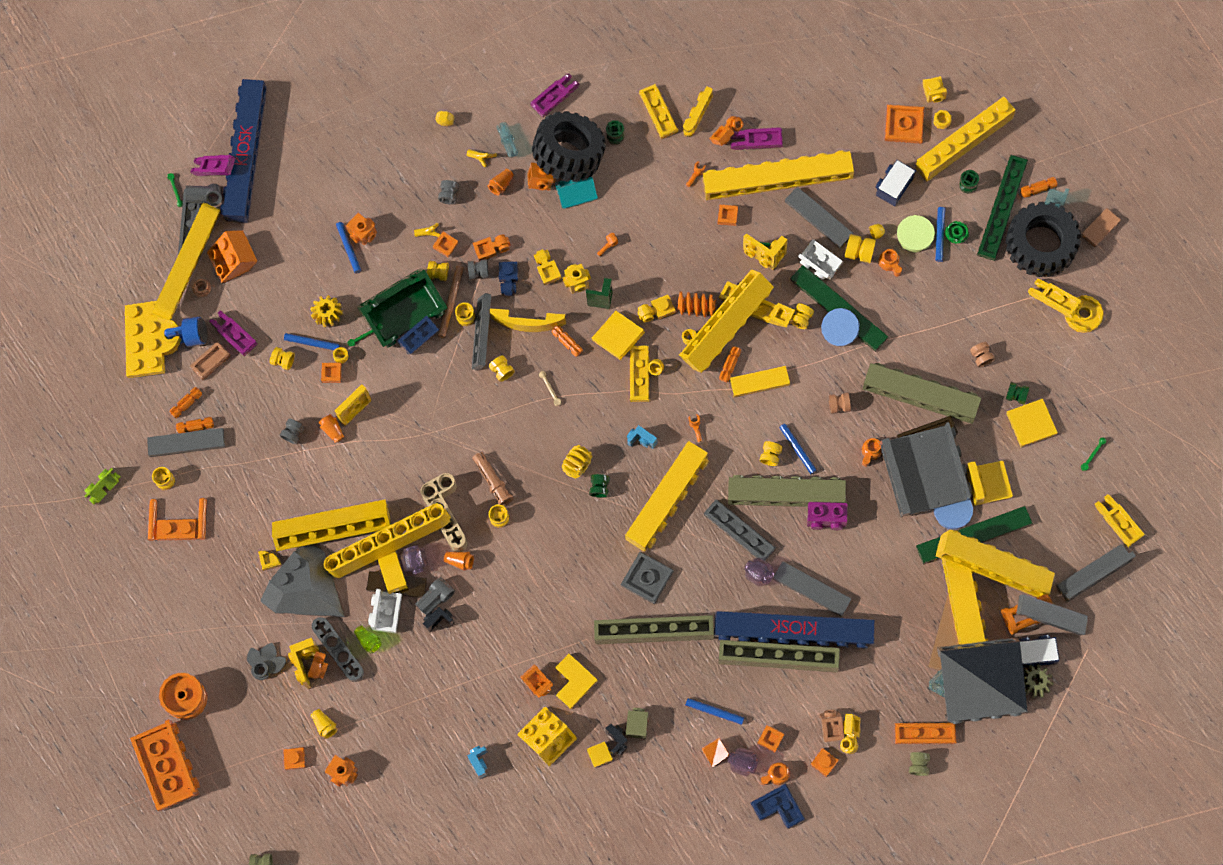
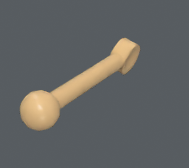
[539,371,561,406]

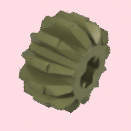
[1023,664,1054,699]

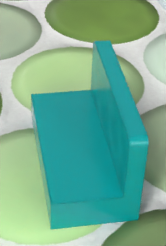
[555,176,598,209]

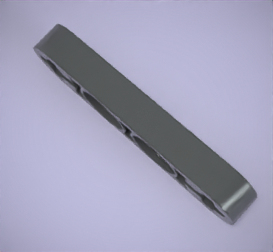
[312,617,364,682]

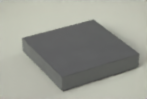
[621,552,674,605]

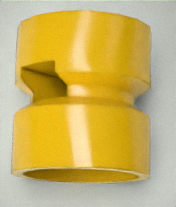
[845,234,876,263]

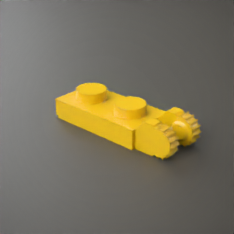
[683,86,713,137]
[1028,279,1082,319]
[1095,494,1144,547]

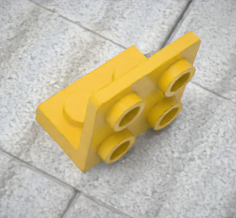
[743,234,788,270]
[966,461,1013,506]
[288,637,320,689]
[518,707,577,767]

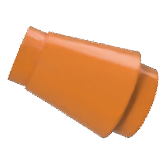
[488,168,514,196]
[319,414,345,443]
[444,551,474,571]

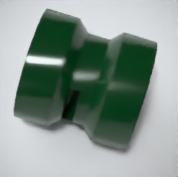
[606,120,625,145]
[959,170,979,194]
[1006,382,1030,405]
[589,474,610,498]

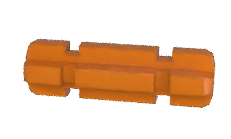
[1021,177,1057,198]
[552,325,583,357]
[719,346,741,382]
[169,387,202,418]
[176,417,214,433]

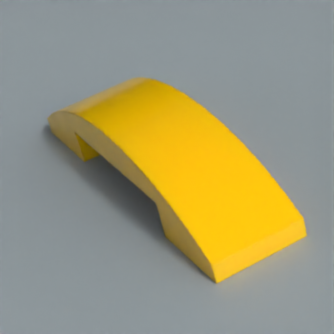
[719,281,795,327]
[490,308,566,332]

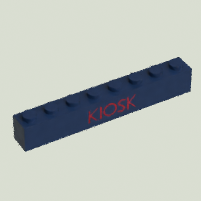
[221,79,267,223]
[714,611,875,649]

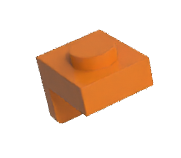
[520,664,553,698]

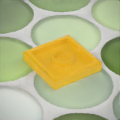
[592,311,645,360]
[334,384,371,426]
[1006,399,1058,448]

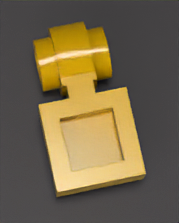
[533,249,562,286]
[637,295,676,323]
[840,714,861,754]

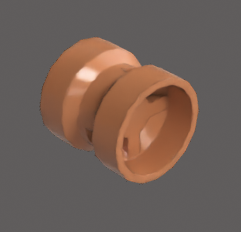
[970,342,995,368]
[829,393,851,414]

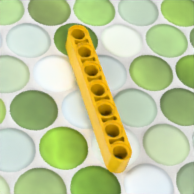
[152,202,221,321]
[324,503,451,578]

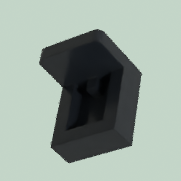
[423,607,454,632]
[605,723,628,757]

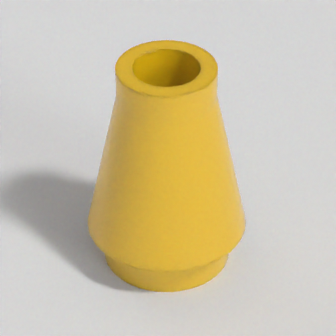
[311,709,338,739]

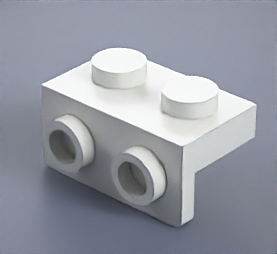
[798,239,843,280]
[368,589,402,633]

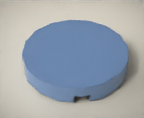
[821,308,860,346]
[934,499,973,530]

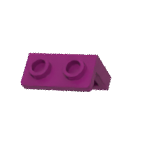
[807,502,847,530]

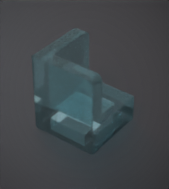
[1045,188,1070,208]

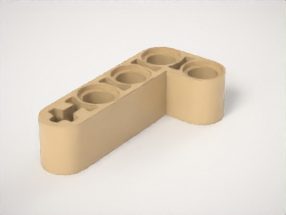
[421,473,467,552]

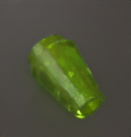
[354,625,382,654]

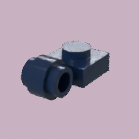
[499,261,518,296]

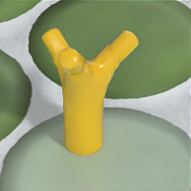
[466,149,497,167]
[414,223,441,238]

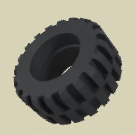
[532,111,606,182]
[1006,201,1081,277]

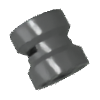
[438,180,459,205]
[468,259,489,279]
[279,418,305,444]

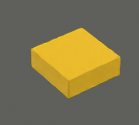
[587,741,613,768]

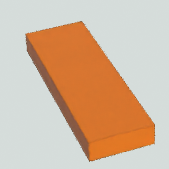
[895,723,956,744]

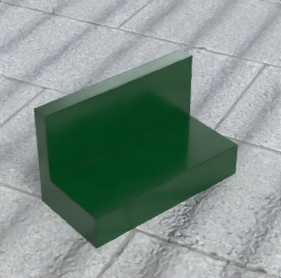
[586,278,613,309]

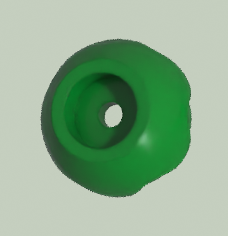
[945,221,969,244]

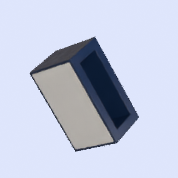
[875,160,916,207]
[1018,635,1060,668]

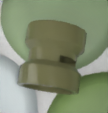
[909,752,930,776]
[249,853,273,865]

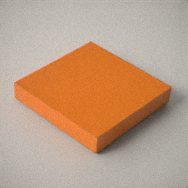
[885,105,924,144]

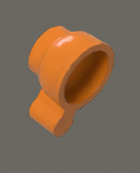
[878,249,902,277]
[862,438,882,467]
[307,651,328,679]
[761,762,790,786]

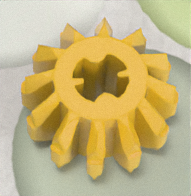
[310,295,343,328]
[562,445,592,479]

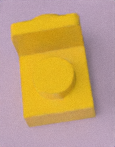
[922,76,947,103]

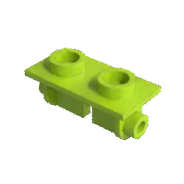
[84,468,121,505]

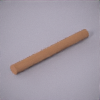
[438,266,464,338]

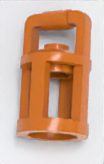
[1001,594,1052,635]

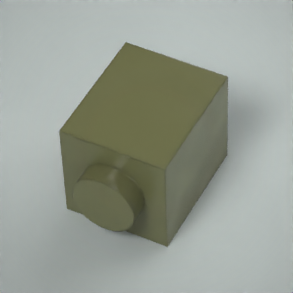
[626,708,648,739]

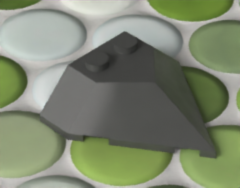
[260,544,345,617]

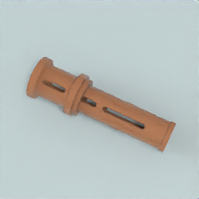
[472,452,514,506]

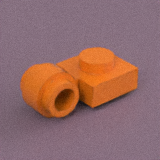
[709,116,743,146]
[473,234,511,262]

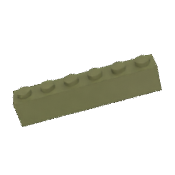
[862,363,981,424]
[728,475,846,507]
[594,615,714,645]
[719,640,840,672]

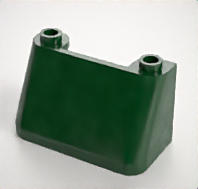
[357,268,447,348]

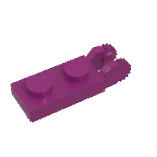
[530,73,579,118]
[730,127,783,150]
[190,155,235,176]
[209,310,258,357]

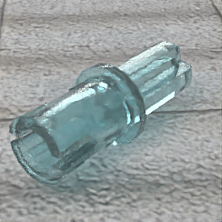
[496,122,518,158]

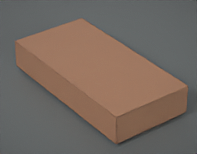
[1081,208,1121,247]
[190,341,231,380]

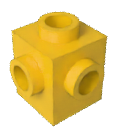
[563,264,591,294]

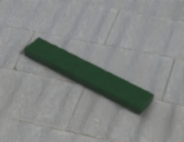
[977,154,1028,261]
[790,265,888,352]
[916,506,1033,565]

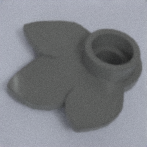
[247,643,286,680]

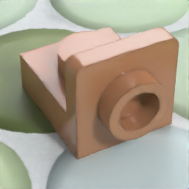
[820,709,844,742]

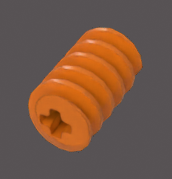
[677,291,717,318]

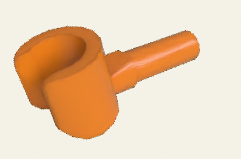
[686,161,705,187]
[597,233,618,257]
[688,414,702,442]

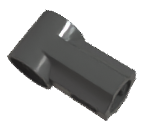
[185,183,222,206]
[415,577,455,615]

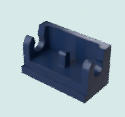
[398,316,439,355]

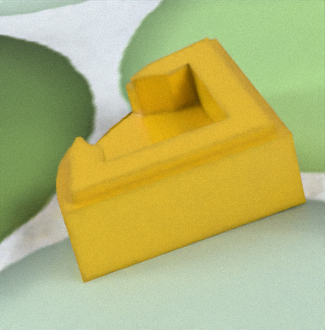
[258,551,282,571]

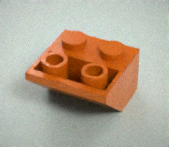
[207,230,258,283]

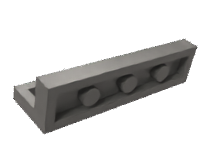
[1056,544,1136,603]

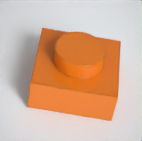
[718,204,738,226]
[433,232,459,258]
[321,363,342,383]
[757,725,784,753]
[283,747,306,770]
[810,748,839,777]

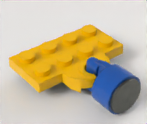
[125,301,208,378]

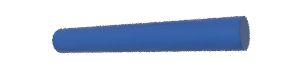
[935,207,945,262]
[336,222,362,274]
[284,333,340,351]
[779,424,817,475]
[686,698,744,725]

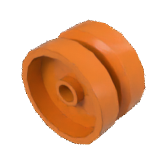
[159,673,208,720]

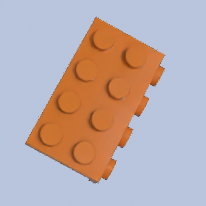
[130,719,200,812]

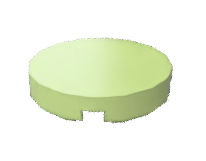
[897,215,935,252]

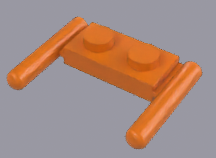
[148,498,207,541]

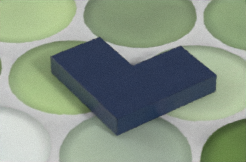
[750,783,805,829]

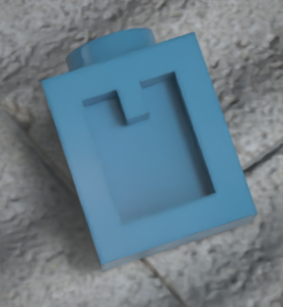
[627,425,658,449]
[467,746,488,779]

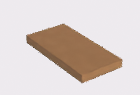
[928,593,987,671]

